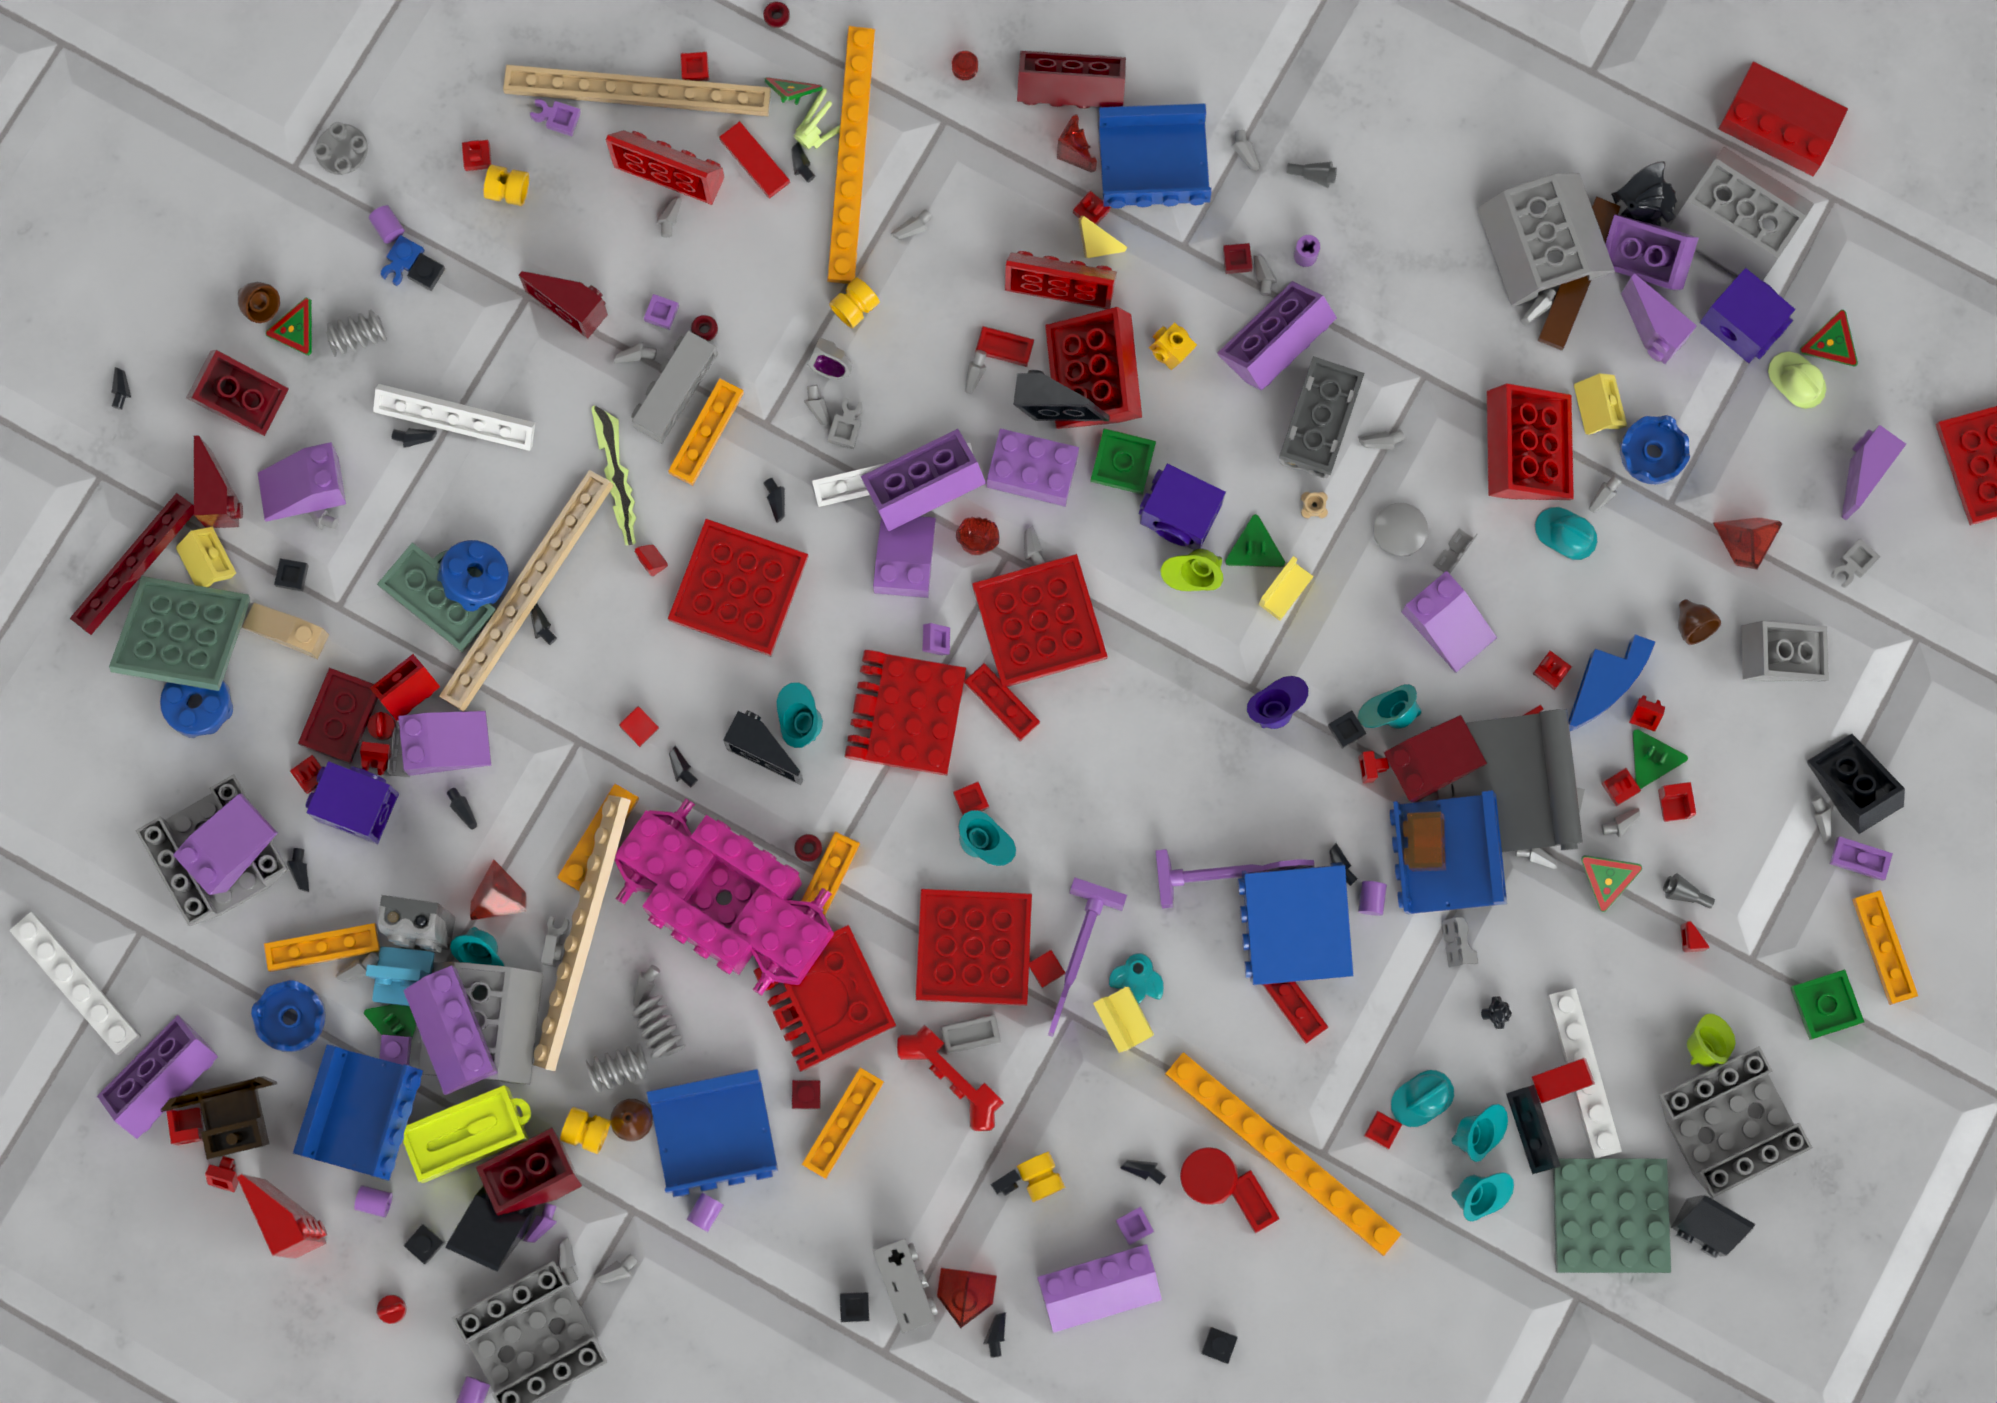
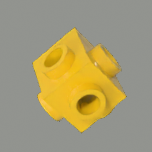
[1149,322,1197,370]

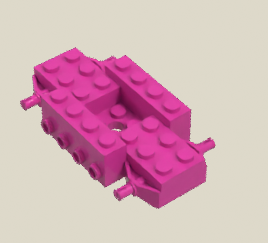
[614,798,834,996]

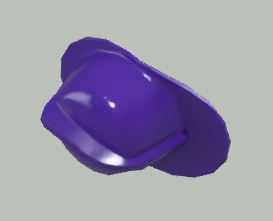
[1247,676,1309,729]

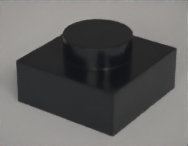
[407,253,445,291]
[274,558,309,592]
[1328,710,1366,749]
[991,1169,1021,1196]
[404,1224,445,1265]
[840,1292,870,1323]
[1201,1327,1238,1364]

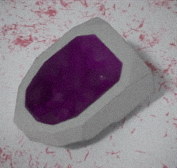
[807,337,852,380]

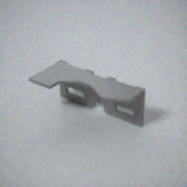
[1434,529,1478,574]
[387,728,410,777]
[1441,917,1478,967]

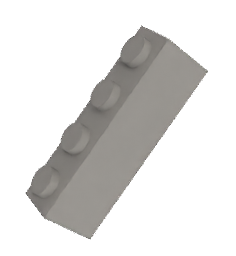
[631,331,718,444]

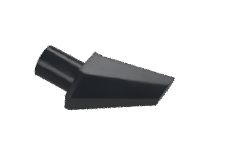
[791,142,815,183]
[111,367,131,410]
[391,428,437,448]
[763,478,785,523]
[530,603,557,645]
[669,746,698,788]
[447,788,477,830]
[1329,843,1358,886]
[287,848,309,892]
[1120,1160,1166,1185]
[983,1312,1006,1358]

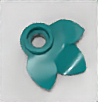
[1109,953,1164,1004]

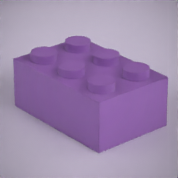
[987,428,1079,507]

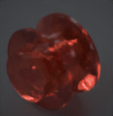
[952,51,978,81]

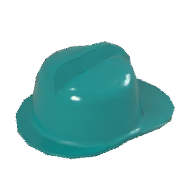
[1535,507,1598,560]
[776,682,823,748]
[1358,684,1421,729]
[958,811,1016,866]
[450,927,505,986]
[1391,1070,1454,1127]
[1451,1104,1508,1162]
[1451,1172,1514,1222]

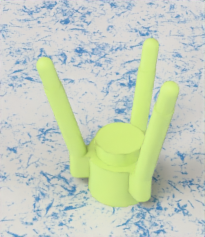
[793,88,840,150]

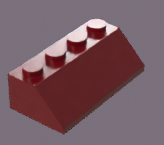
[1017,51,1126,109]

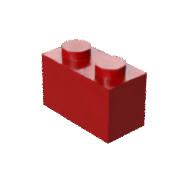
[370,654,440,721]

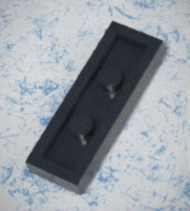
[1506,1085,1561,1175]

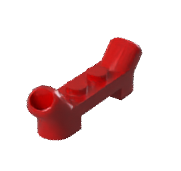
[897,1025,1004,1131]

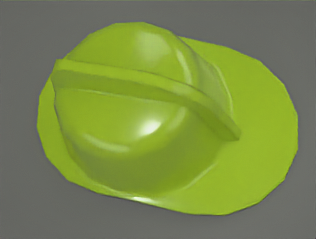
[1161,548,1224,591]
[1687,1014,1736,1067]

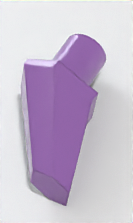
[523,1203,557,1243]

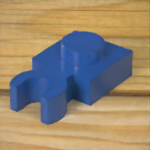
[380,235,425,286]

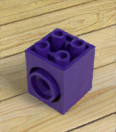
[1700,268,1796,363]
[1138,463,1226,550]
[305,761,399,845]

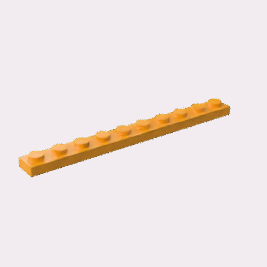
[827,26,875,284]
[1165,1052,1401,1256]

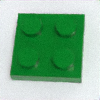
[1090,428,1156,495]
[1790,969,1864,1040]

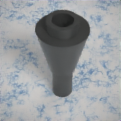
[1286,161,1337,188]
[1663,873,1715,909]

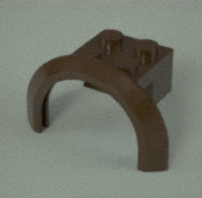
[161,1076,277,1160]

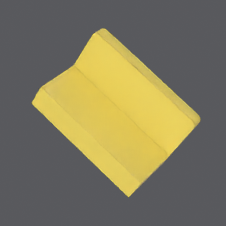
[1574,373,1627,435]
[176,527,236,588]
[1259,556,1314,621]
[1093,987,1154,1053]

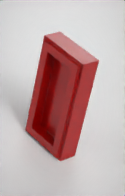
[975,326,1034,367]
[1532,1058,1595,1103]
[1232,1170,1280,1233]

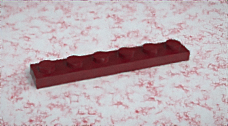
[70,493,194,635]

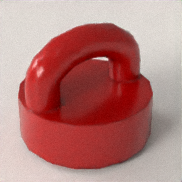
[367,712,396,741]
[377,1295,407,1324]

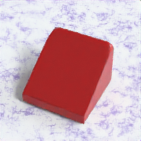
[634,544,668,576]
[619,706,659,747]
[1680,921,1709,952]

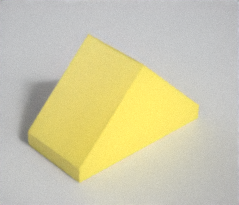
[1078,216,1128,258]

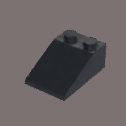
[1013,370,1110,421]
[723,710,803,785]
[1807,733,1905,834]
[445,1185,536,1272]
[1671,1195,1755,1258]

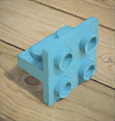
[366,947,435,1006]

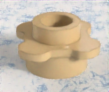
[1301,492,1328,519]

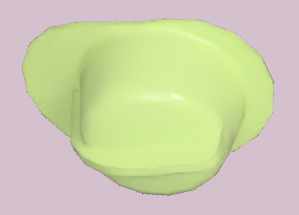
[1768,352,1826,409]

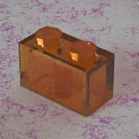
[1403,812,1446,872]

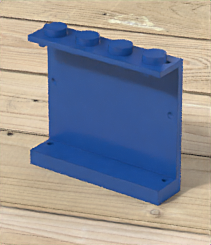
[1098,104,1212,209]
[1390,791,1507,914]
[1238,862,1354,985]
[293,1044,423,1180]
[647,1069,778,1197]

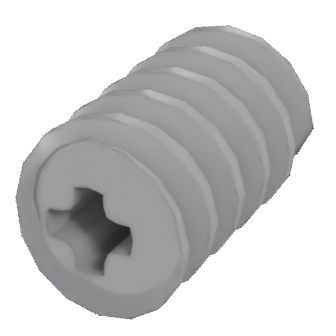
[326,310,387,357]
[632,995,685,1059]
[586,1043,648,1093]

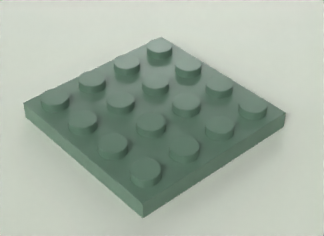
[109,576,250,691]
[1553,1159,1671,1273]

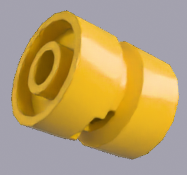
[483,164,529,206]
[829,277,880,329]
[560,1107,611,1154]
[1016,1151,1066,1202]

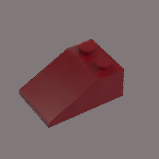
[518,271,608,339]
[186,350,289,436]
[193,435,243,528]
[1384,715,1488,803]
[476,1128,582,1216]

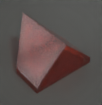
[1057,115,1097,173]
[1712,517,1782,570]
[470,860,527,920]
[937,1268,997,1328]

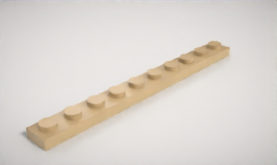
[503,65,771,116]
[439,470,614,712]
[533,795,631,1071]

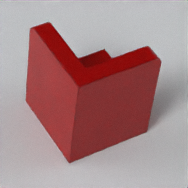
[1658,782,1696,822]
[167,1107,204,1146]

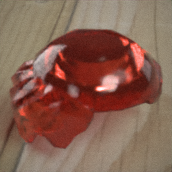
[956,516,1000,556]

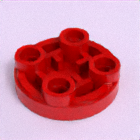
[1180,1147,1238,1205]

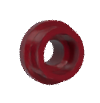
[763,2,790,28]
[691,315,718,341]
[794,834,822,862]

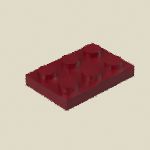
[298,667,378,764]

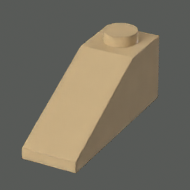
[242,603,329,659]

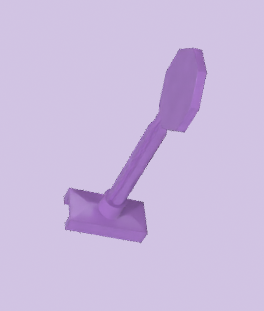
[1156,849,1314,909]
[1048,877,1127,1037]

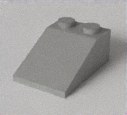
[1741,621,1829,681]

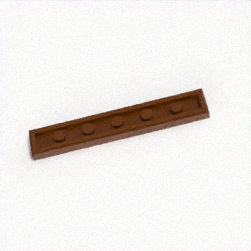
[1538,196,1621,351]

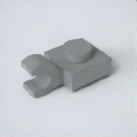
[541,916,570,967]

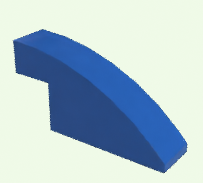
[1568,635,1656,732]

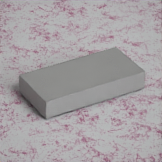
[940,1014,1001,1054]

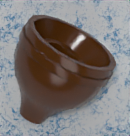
[238,282,280,324]
[1678,599,1721,645]
[610,1099,653,1142]

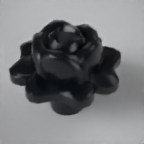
[1481,996,1512,1029]

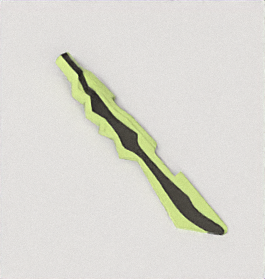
[592,406,636,545]

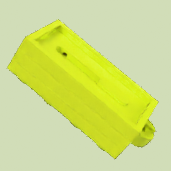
[403,1085,531,1183]

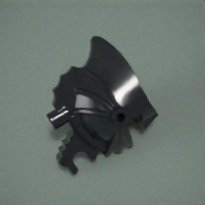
[1611,161,1677,227]

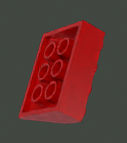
[1718,61,1849,177]
[606,130,724,205]
[1005,251,1117,309]
[1045,307,1142,429]
[1487,383,1574,500]
[237,1174,327,1259]

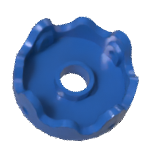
[1620,415,1690,485]
[437,540,509,612]
[160,680,233,738]
[251,980,326,1052]

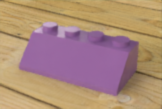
[1217,281,1337,391]
[861,429,986,532]
[403,965,498,1095]
[97,1015,218,1139]
[1037,1244,1162,1333]

